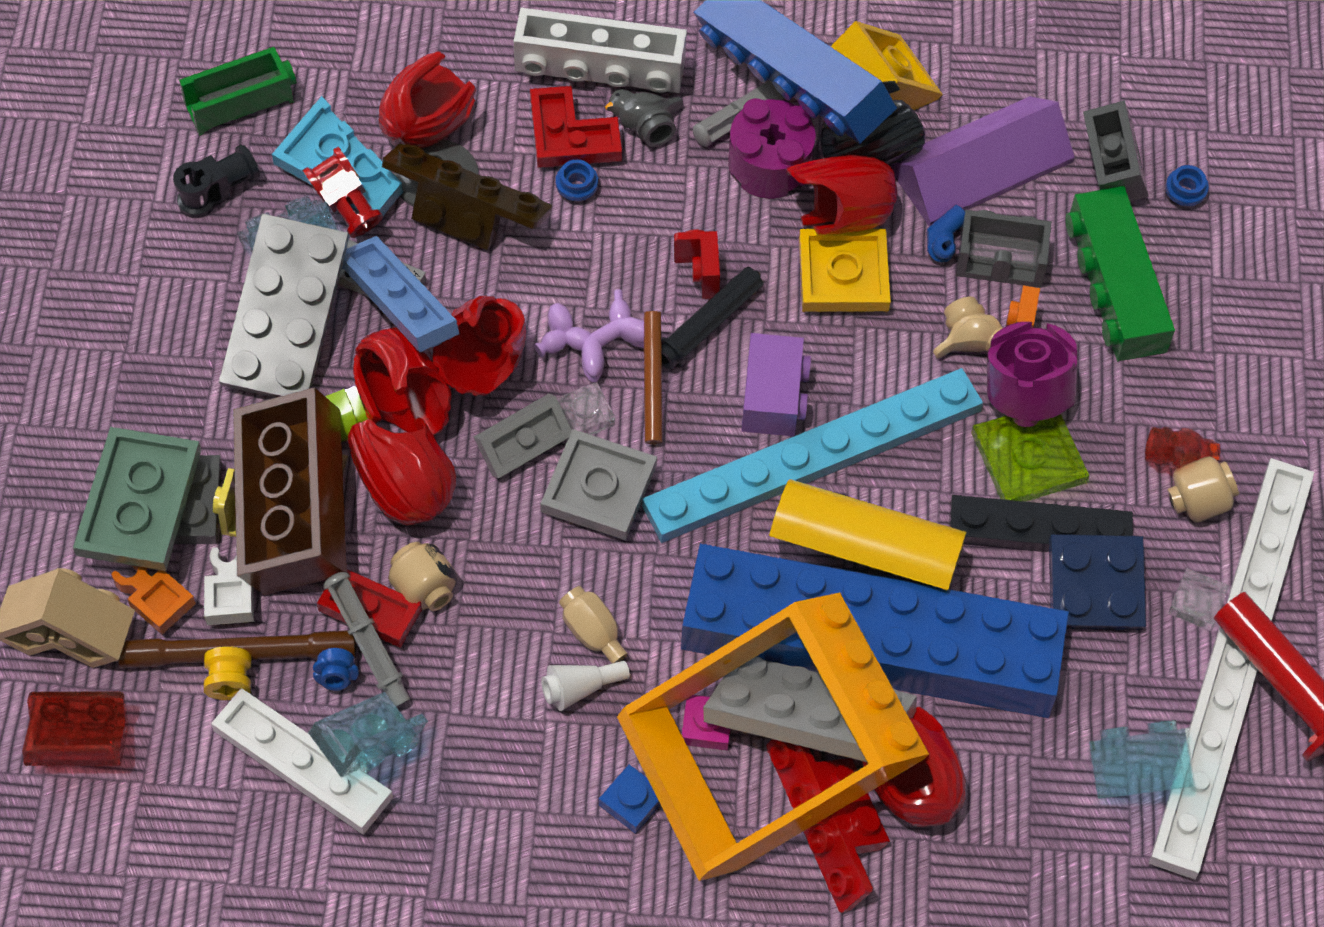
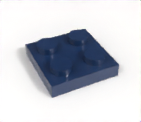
[1049,535,1146,630]

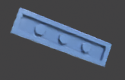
[342,236,459,352]

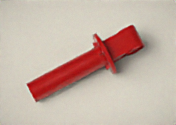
[1213,592,1324,762]

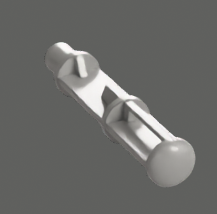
[693,80,785,147]
[324,572,410,708]

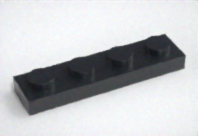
[949,495,1133,552]

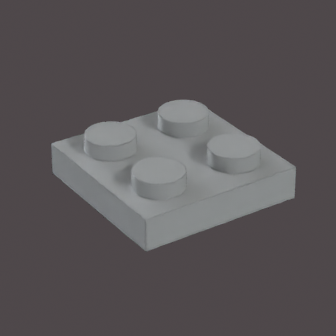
[540,429,657,540]

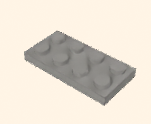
[219,214,350,398]
[703,656,917,762]

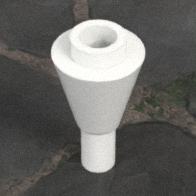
[541,661,630,711]

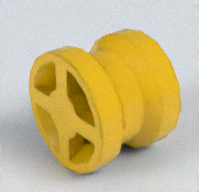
[204,647,251,700]

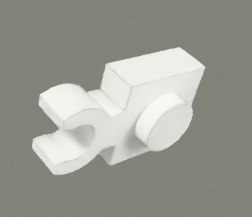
[204,547,254,626]

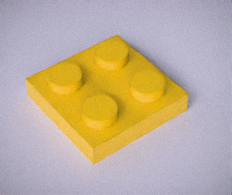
[799,229,891,312]

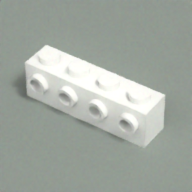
[514,8,687,93]

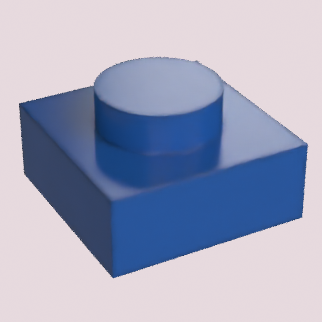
[599,764,661,834]

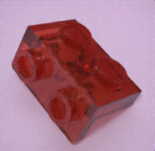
[22,691,129,767]

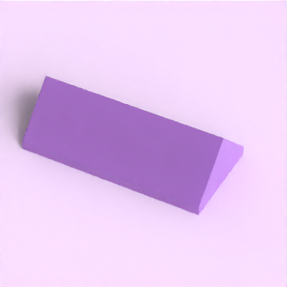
[888,96,1075,226]

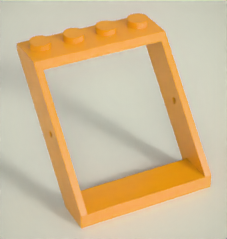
[617,592,929,881]

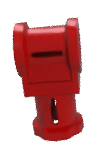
[302,146,383,238]

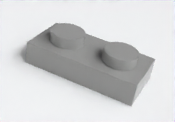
[474,394,572,479]

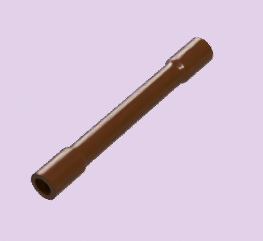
[118,630,356,668]

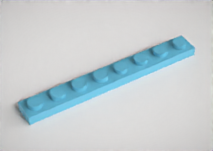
[642,368,983,543]

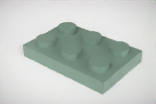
[73,427,202,571]

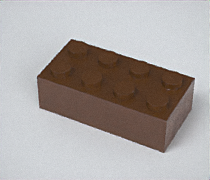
[233,387,347,595]

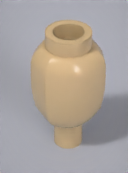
[559,586,628,663]

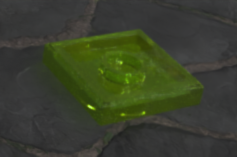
[971,414,1090,501]

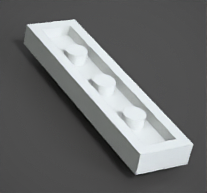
[211,688,393,835]

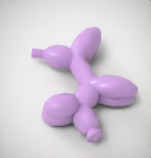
[534,289,644,383]

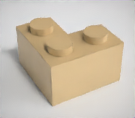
[0,568,135,668]

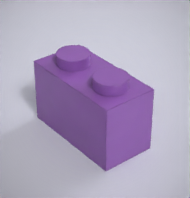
[741,333,811,437]

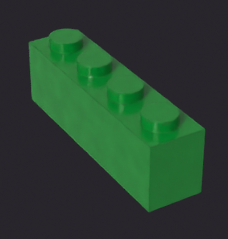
[1065,186,1175,362]

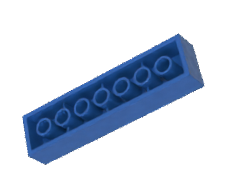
[681,543,1069,719]

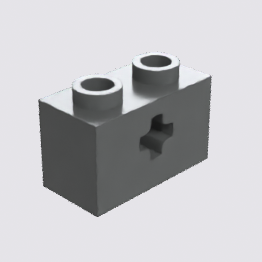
[1083,100,1149,202]

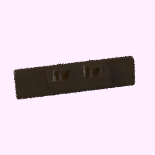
[382,144,552,250]

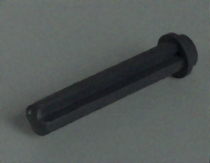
[661,267,763,370]

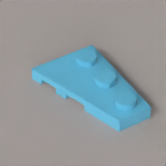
[272,96,403,216]

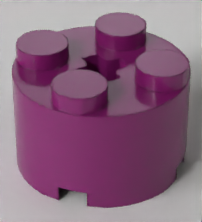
[728,98,816,199]
[987,322,1078,427]

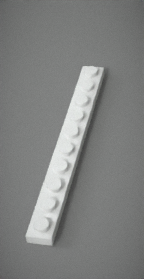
[1149,458,1314,880]

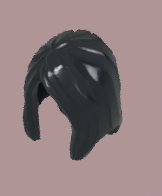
[820,81,926,164]

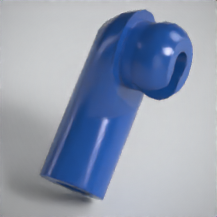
[926,205,965,262]

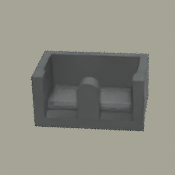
[955,210,1052,288]

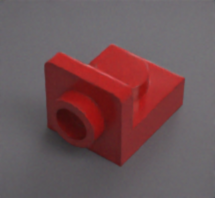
[674,229,720,299]

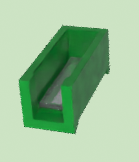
[179,47,297,136]

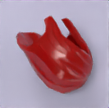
[378,51,476,149]
[786,155,897,235]
[433,295,526,396]
[353,328,451,436]
[348,418,456,526]
[862,706,966,827]

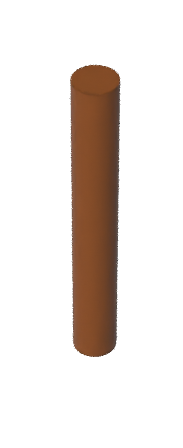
[644,311,663,444]

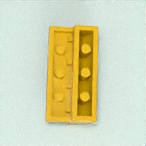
[769,479,966,590]

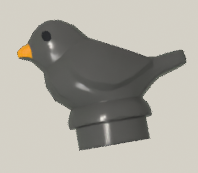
[605,89,683,147]

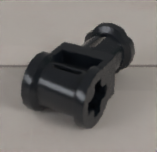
[173,145,260,218]

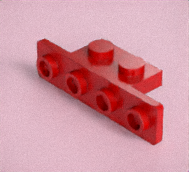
[766,739,890,913]

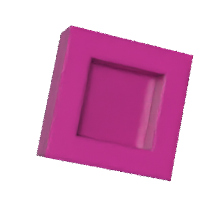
[682,695,730,751]

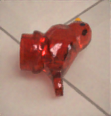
[1145,426,1221,471]

